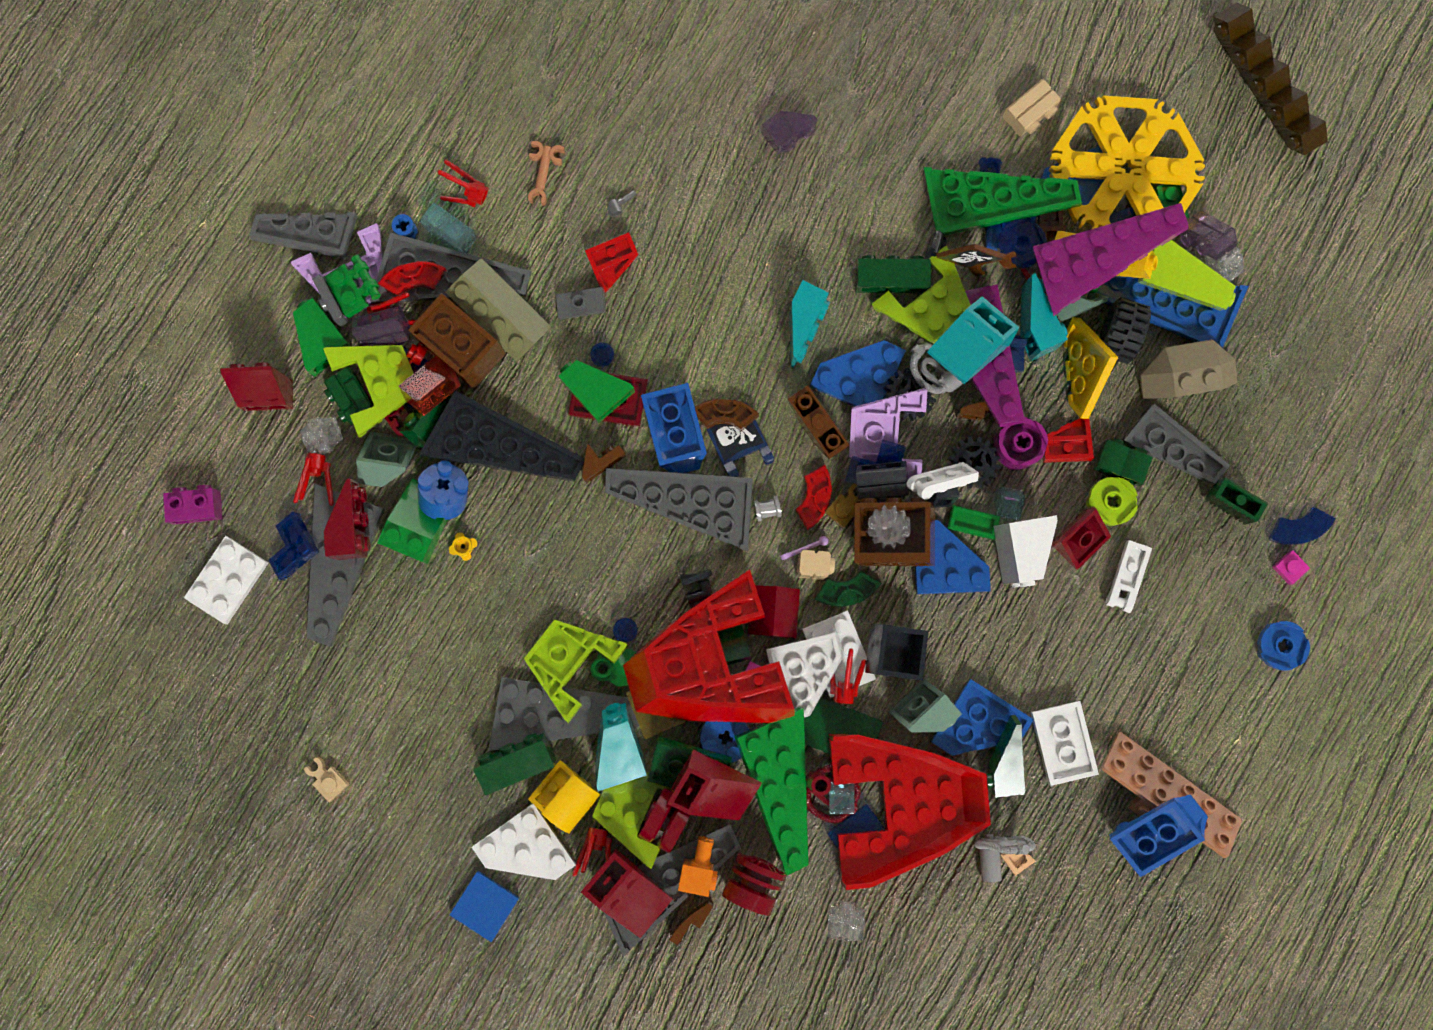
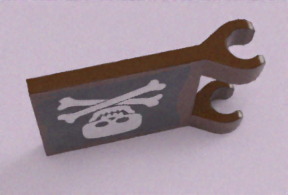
[936,244,1017,276]

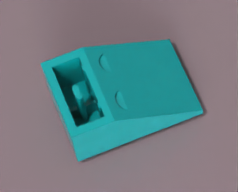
[1020,273,1068,362]
[789,280,830,368]
[927,297,1019,384]

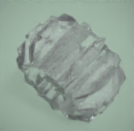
[868,505,911,549]

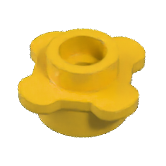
[449,532,478,561]

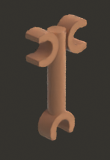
[528,141,565,206]

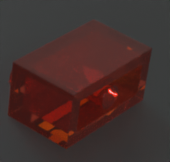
[399,356,461,416]

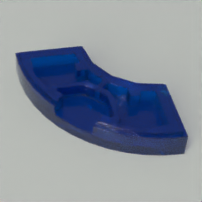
[1268,507,1336,545]

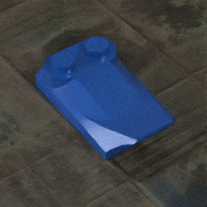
[641,383,707,473]
[1109,794,1208,877]

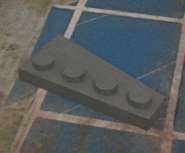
[249,212,357,259]
[1122,404,1230,485]

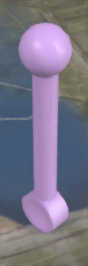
[780,536,829,560]

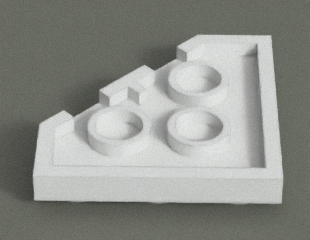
[766,632,844,717]
[472,804,576,880]

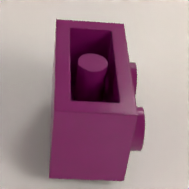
[163,485,223,525]

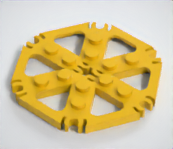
[1049,95,1205,229]

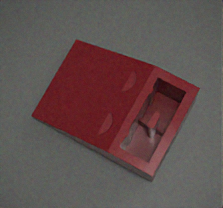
[220,362,293,411]
[323,478,371,560]
[667,750,762,820]
[581,849,673,938]

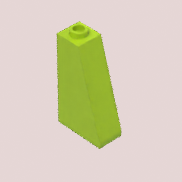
[1138,240,1236,311]

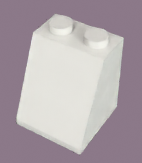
[994,515,1057,588]

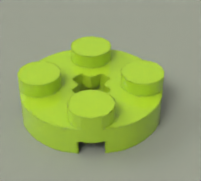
[1086,477,1138,526]

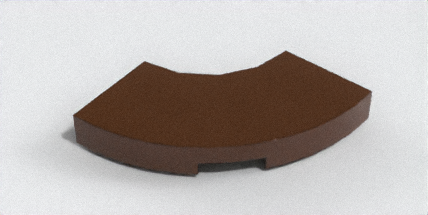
[695,398,759,431]

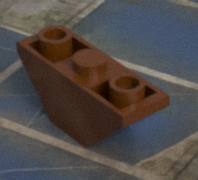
[787,385,850,459]

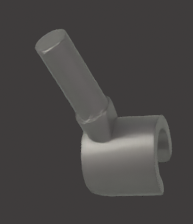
[607,190,636,218]

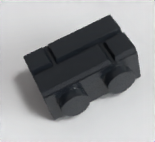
[856,461,909,501]

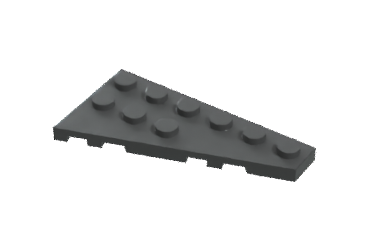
[605,468,753,551]
[307,484,385,647]
[489,677,646,751]

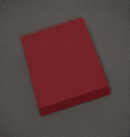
[568,372,648,428]

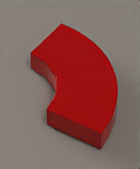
[378,261,447,296]
[795,464,832,531]

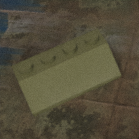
[445,258,551,362]

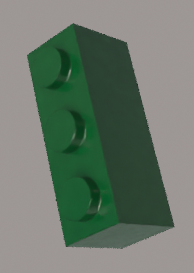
[856,255,931,294]
[473,733,556,796]

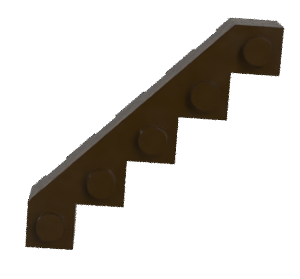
[1213,3,1328,156]

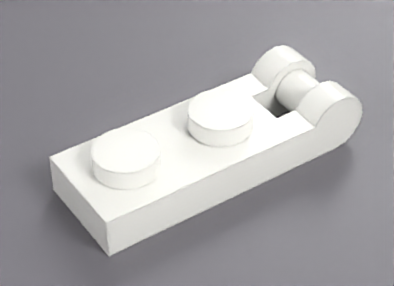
[907,462,979,500]
[1105,540,1152,613]

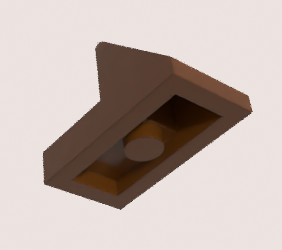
[582,444,626,484]

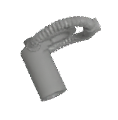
[910,342,963,394]
[975,834,1036,882]

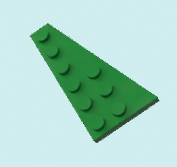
[924,167,1082,236]

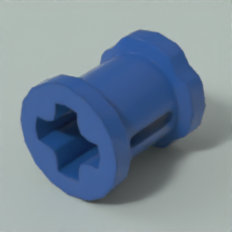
[392,214,418,239]

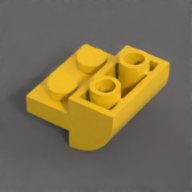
[528,760,601,833]

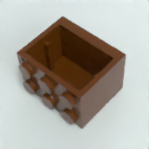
[408,293,506,389]
[854,498,935,566]

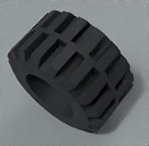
[1099,297,1151,364]

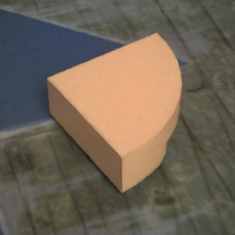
[1000,853,1035,876]

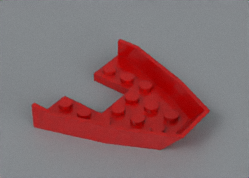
[623,569,795,723]
[828,734,991,890]

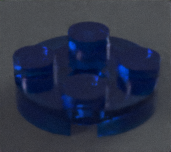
[997,219,1047,269]

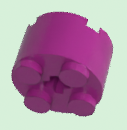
[993,417,1048,470]

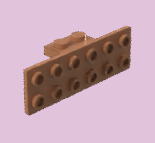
[1101,732,1242,858]

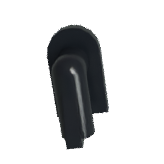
[924,230,947,266]
[679,569,713,609]

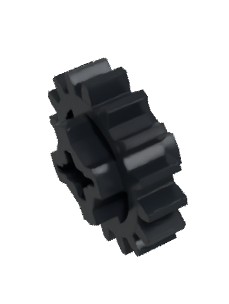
[883,367,936,421]
[947,436,1001,490]

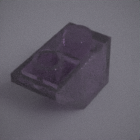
[761,111,817,155]

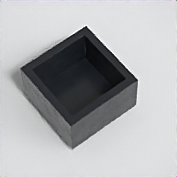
[865,624,929,681]

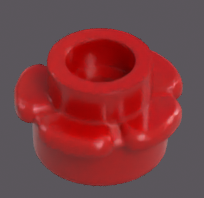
[406,342,427,365]

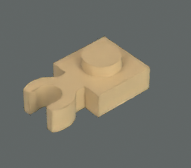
[304,757,350,802]

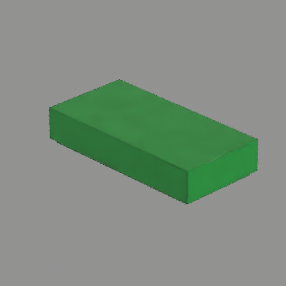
[947,505,1001,540]

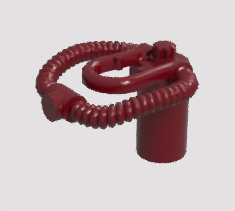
[806,764,861,824]

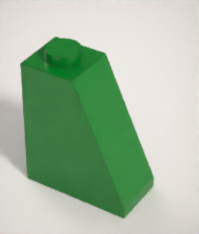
[293,298,352,377]
[558,360,635,423]

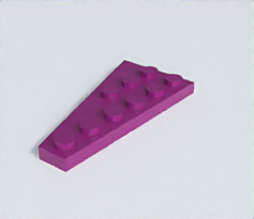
[1033,203,1189,316]
[965,284,1025,427]

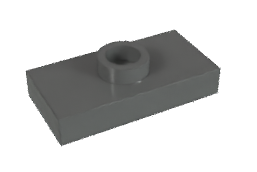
[312,275,348,326]
[556,287,606,320]

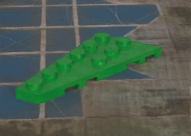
[734,707,809,876]

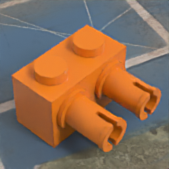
[678,836,718,897]

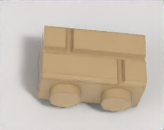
[1003,79,1061,136]
[797,550,835,580]

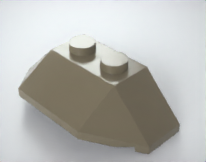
[1139,340,1237,399]

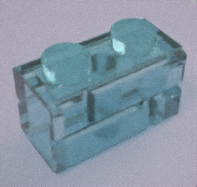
[420,203,477,253]

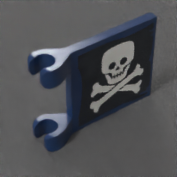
[706,403,774,477]

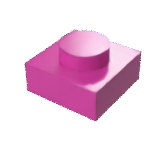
[1272,550,1310,585]

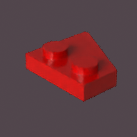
[585,232,639,293]
[1043,418,1094,463]

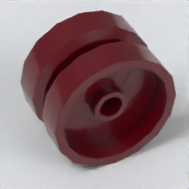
[638,788,690,854]

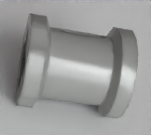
[753,496,782,522]

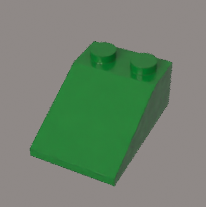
[377,478,447,564]

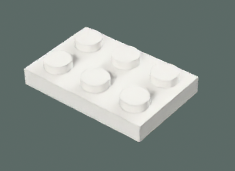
[184,536,269,624]
[802,611,876,698]
[1030,701,1099,786]

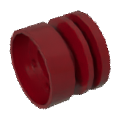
[722,853,786,916]

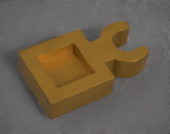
[825,484,862,528]

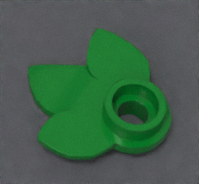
[591,639,636,686]

